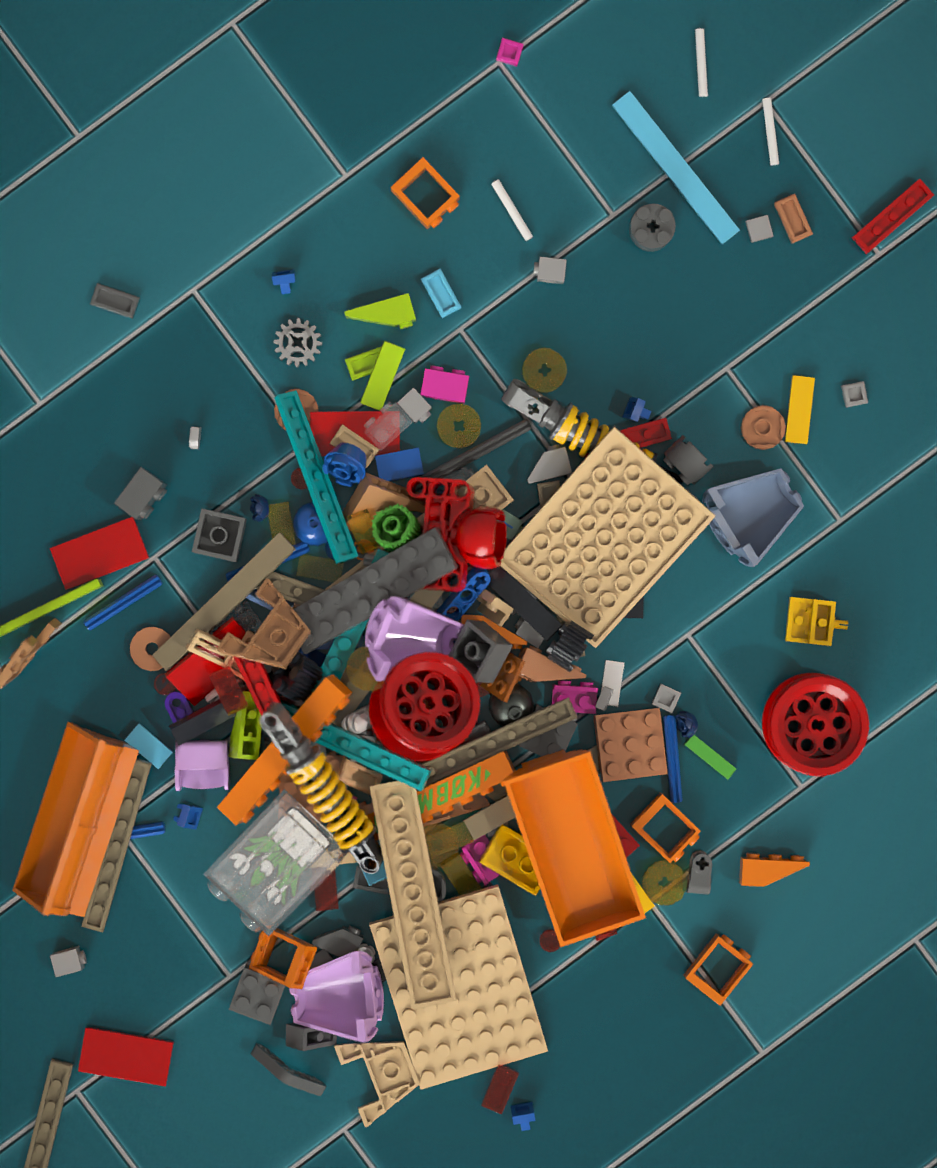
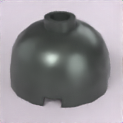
[489,683,534,726]

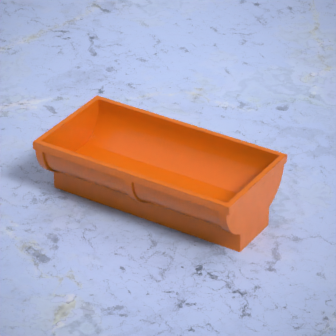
[12,722,139,917]
[503,749,646,947]

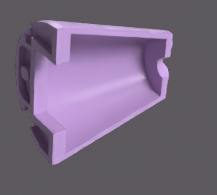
[365,597,464,681]
[289,951,384,1042]

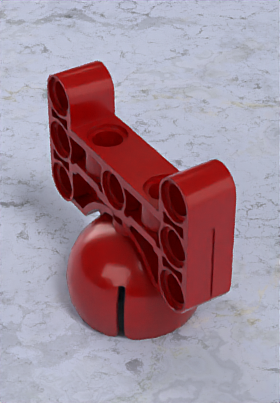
[407,477,507,592]

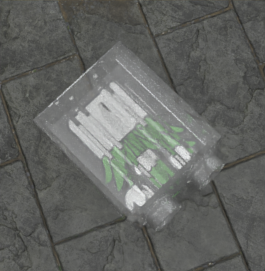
[203,789,348,936]

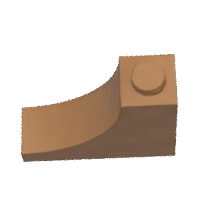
[342,473,426,534]

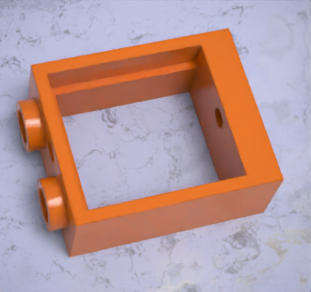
[391,157,460,229]
[630,792,701,863]
[249,926,318,989]
[683,933,753,1006]

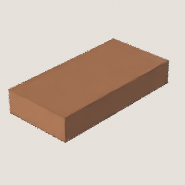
[774,194,813,244]

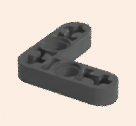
[250,1043,327,1096]

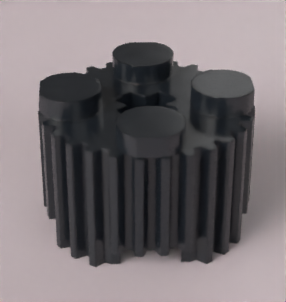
[546,621,594,672]
[271,652,323,702]

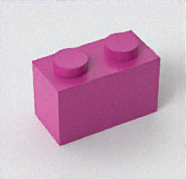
[421,366,469,404]

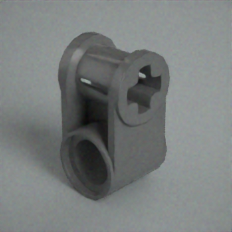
[686,850,712,895]

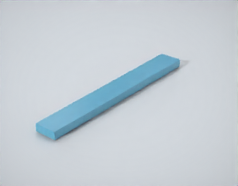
[612,91,740,245]

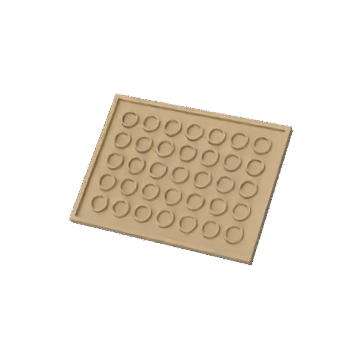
[500,427,715,648]
[369,884,548,1089]

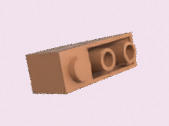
[518,646,587,682]

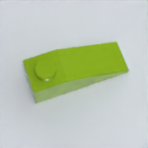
[344,293,416,329]
[228,691,262,760]

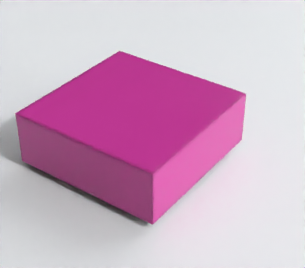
[496,38,524,67]

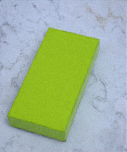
[345,346,382,381]

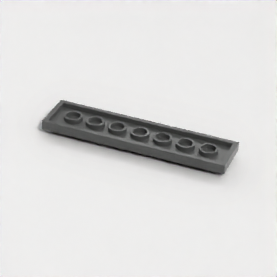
[293,528,458,654]

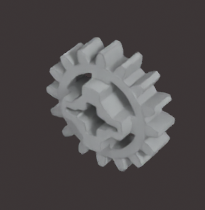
[274,318,322,367]

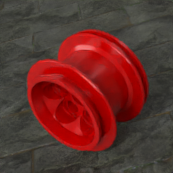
[369,652,480,761]
[762,673,869,776]

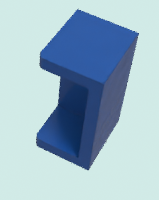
[375,448,424,482]

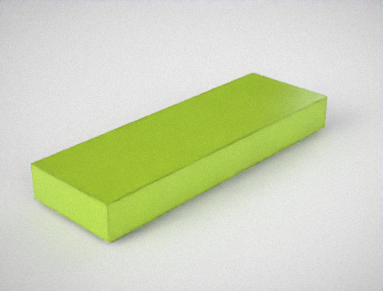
[360,340,405,411]

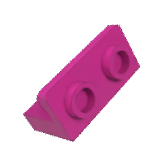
[551,680,598,714]
[460,835,499,886]

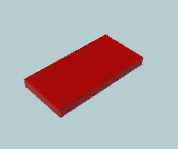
[310,411,400,456]
[50,517,149,590]
[165,617,247,706]
[78,1026,174,1087]

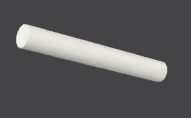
[695,29,708,97]
[762,98,779,166]
[492,179,533,241]

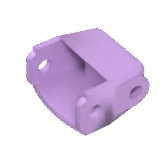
[175,740,230,791]

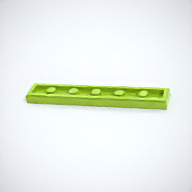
[0,579,103,637]

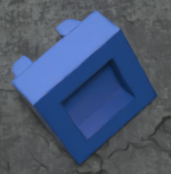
[272,269,296,294]
[622,397,651,422]
[173,804,203,829]
[511,1102,536,1131]

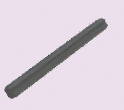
[415,419,531,491]

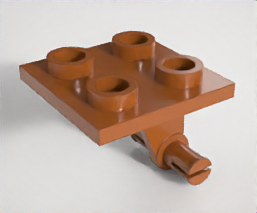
[480,652,525,703]

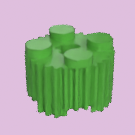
[371,504,423,553]

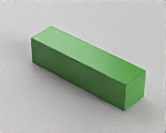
[684,735,736,779]

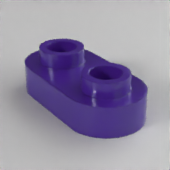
[165,692,193,723]

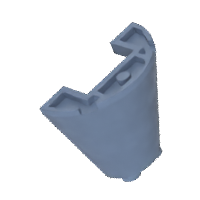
[702,468,804,567]

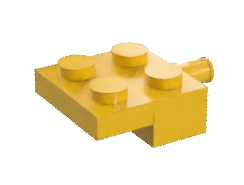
[785,597,848,646]

